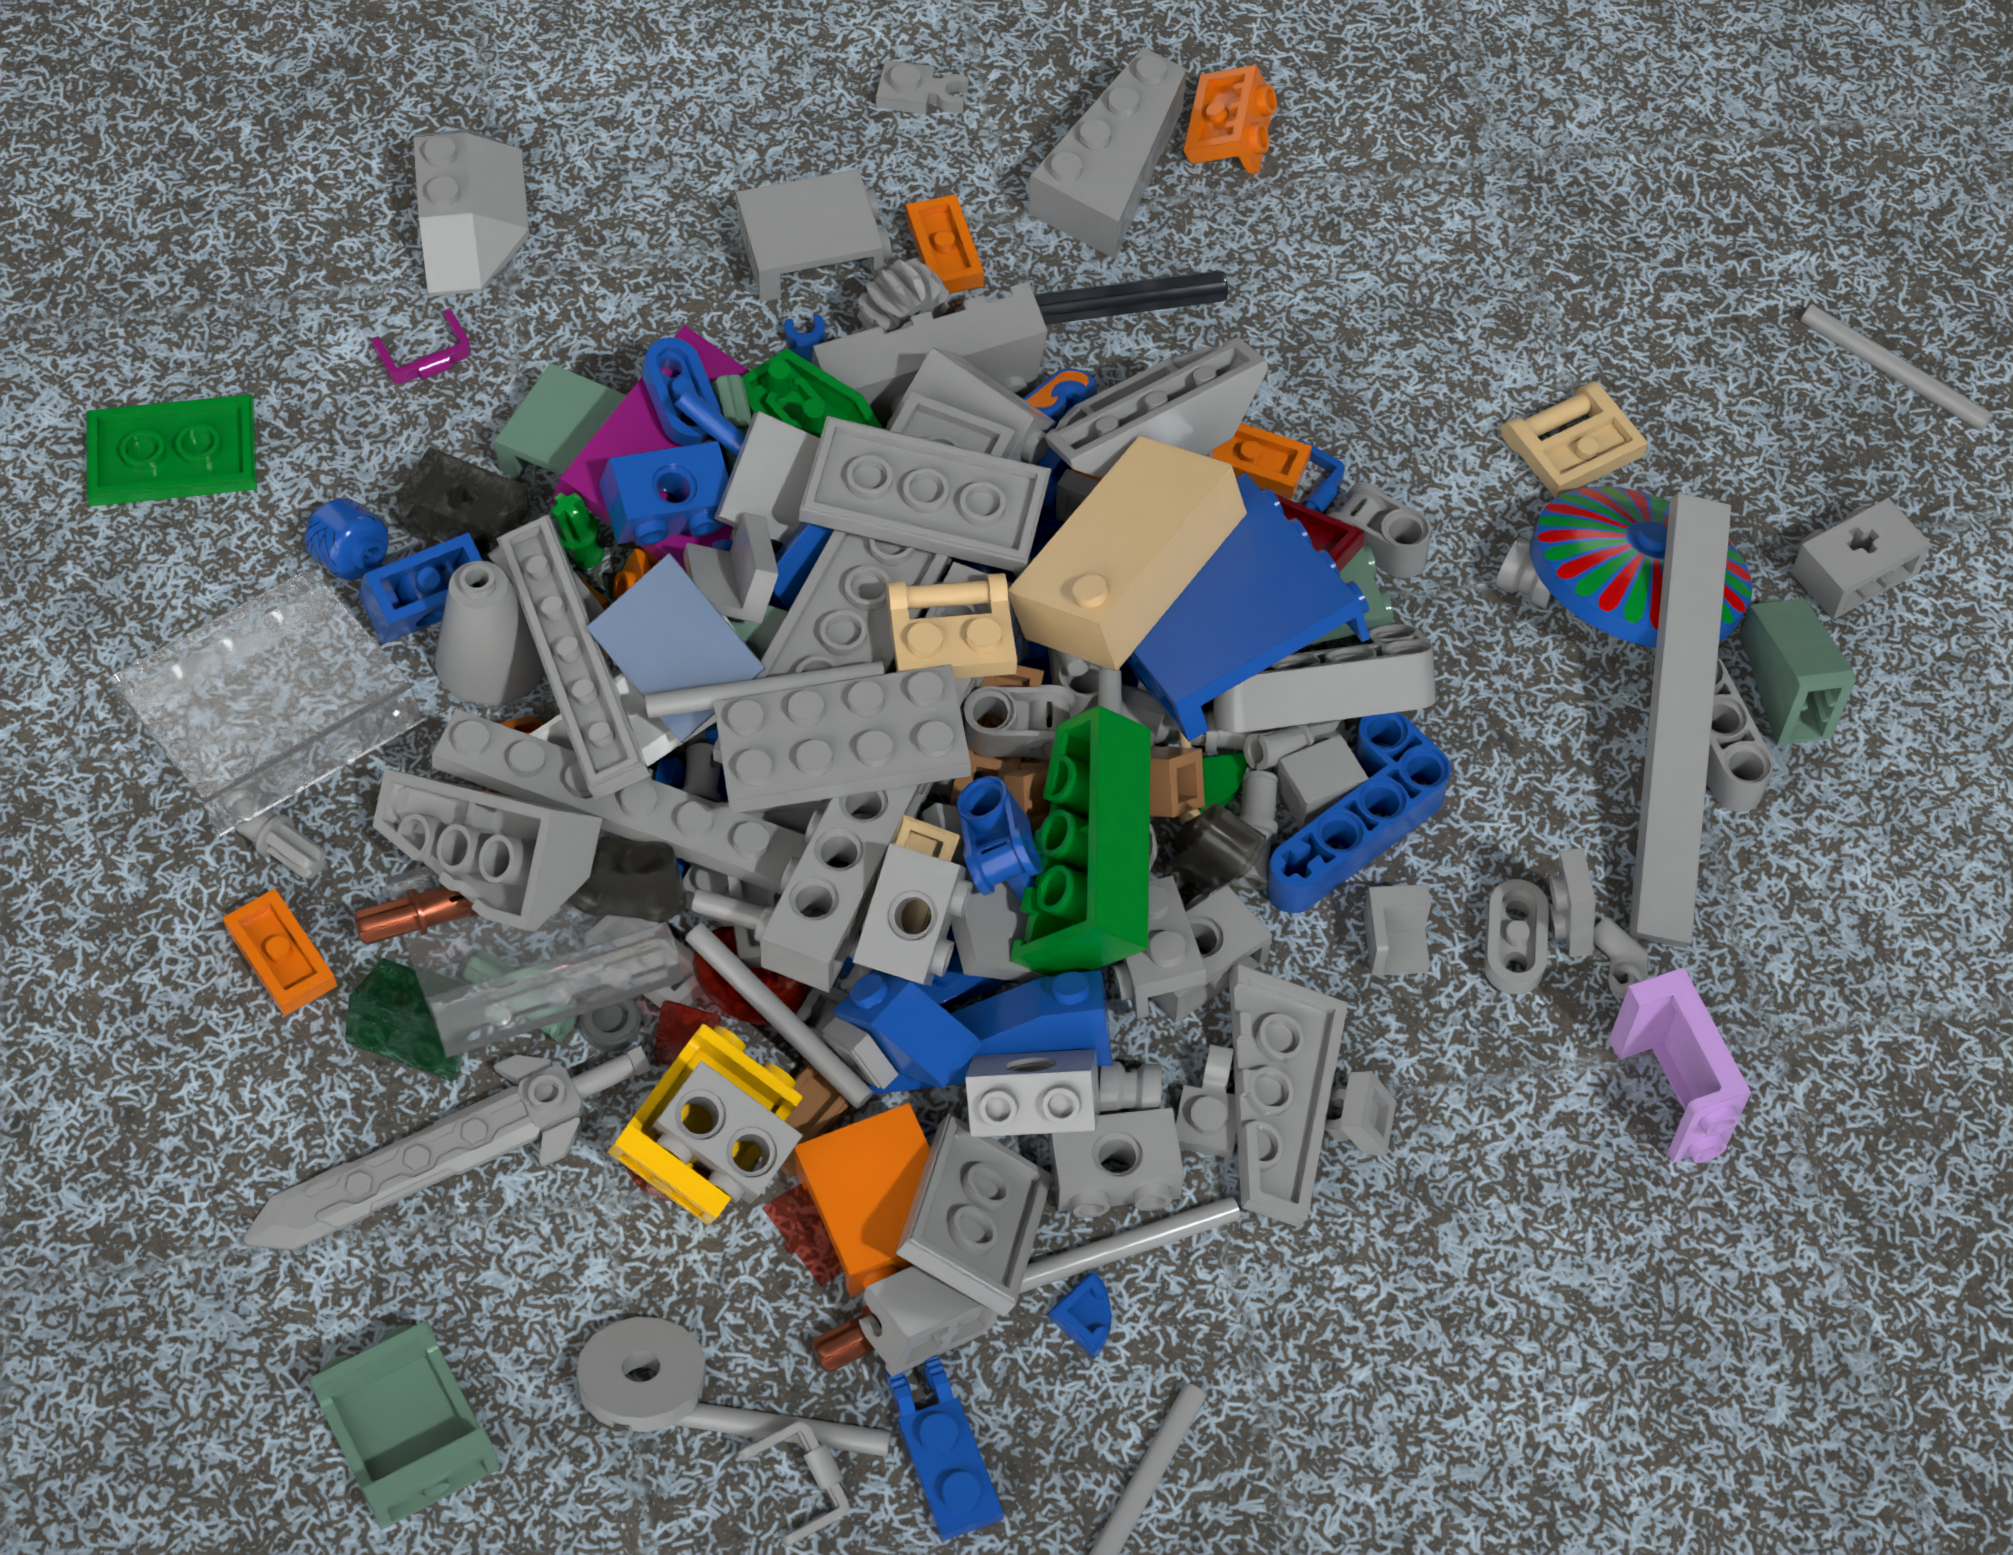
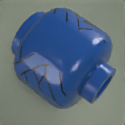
[304,498,389,581]

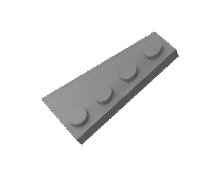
[1229,964,1348,1227]

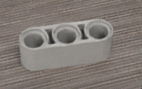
[1706,657,1774,812]

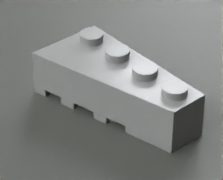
[1028,47,1187,260]
[811,281,1048,423]

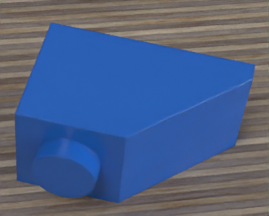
[833,969,983,1089]

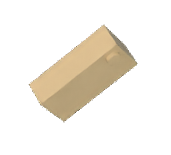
[1008,436,1247,672]

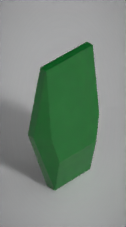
[742,348,883,438]

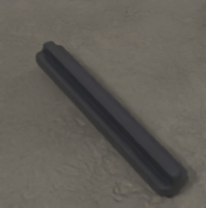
[1034,270,1228,325]

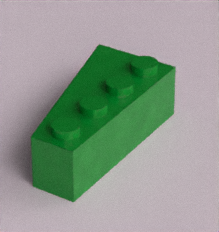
[1010,705,1151,976]

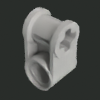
[1328,482,1431,578]
[964,685,1076,760]

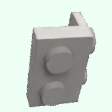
[1112,876,1207,1019]

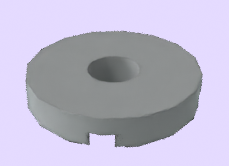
[576,1317,706,1432]

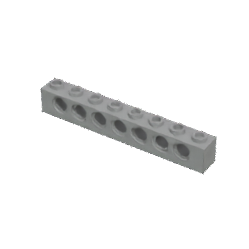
[754,562,1016,993]

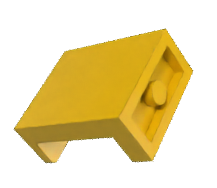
[607,1024,803,1226]

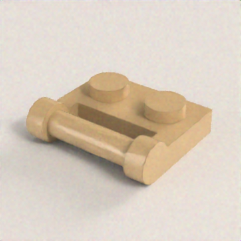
[1501,381,1648,498]
[887,573,1017,679]

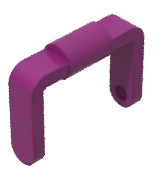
[370,308,471,384]

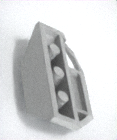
[413,129,530,297]
[1045,337,1268,479]

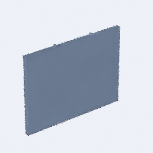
[586,553,766,743]

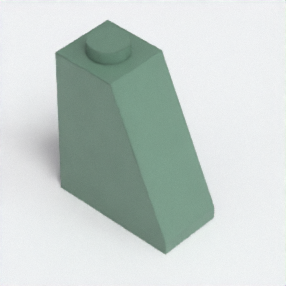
[1740,598,1856,746]

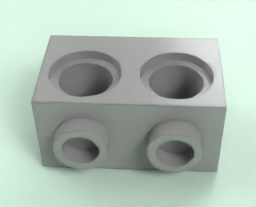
[649,1061,803,1204]

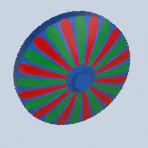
[1530,486,1752,648]

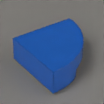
[1048,1270,1112,1359]

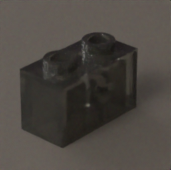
[396,447,532,561]

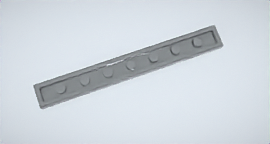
[1629,493,1731,947]

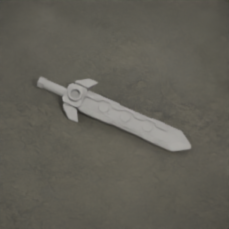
[243,1045,651,1251]

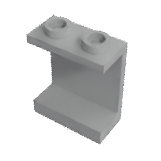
[736,169,892,302]

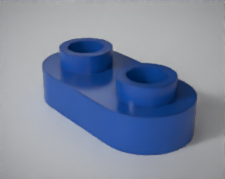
[641,337,721,446]

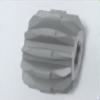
[857,258,949,333]

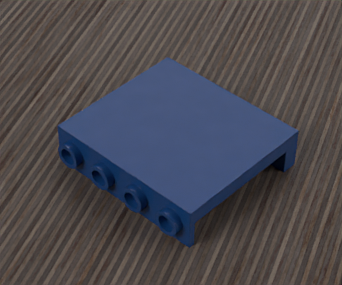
[1125,473,1370,742]

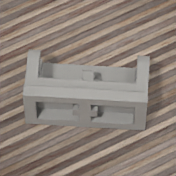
[859,1265,998,1377]

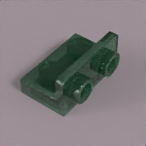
[345,958,492,1082]

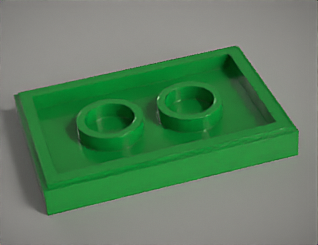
[87,394,257,507]

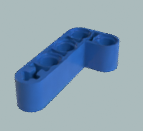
[1265,712,1451,913]

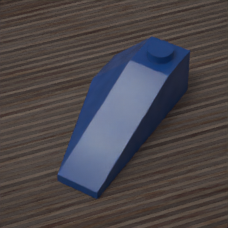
[867,970,1113,1095]

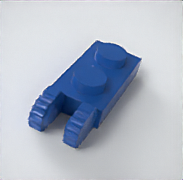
[885,1355,1004,1542]

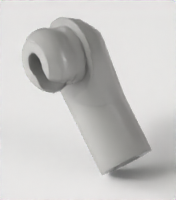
[1593,917,1649,999]

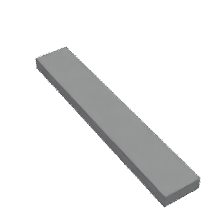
[497,514,651,801]

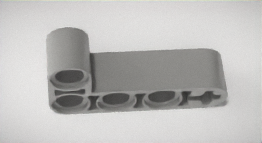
[1213,624,1436,733]

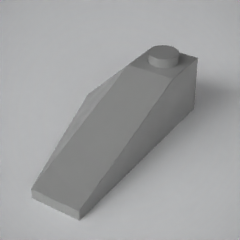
[373,768,602,931]

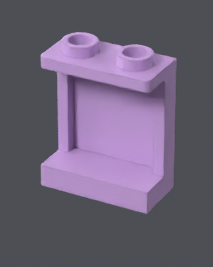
[1609,967,1751,1163]

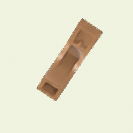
[1004,746,1205,833]

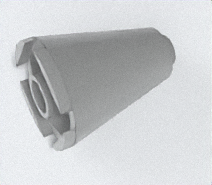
[435,561,545,706]

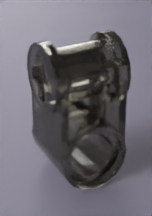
[1162,803,1266,896]
[567,836,688,922]

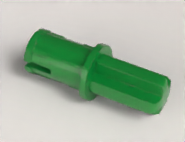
[551,492,604,569]

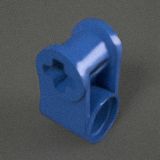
[957,776,1042,896]

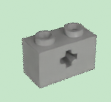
[1791,497,1931,620]

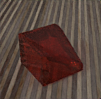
[654,1000,722,1066]

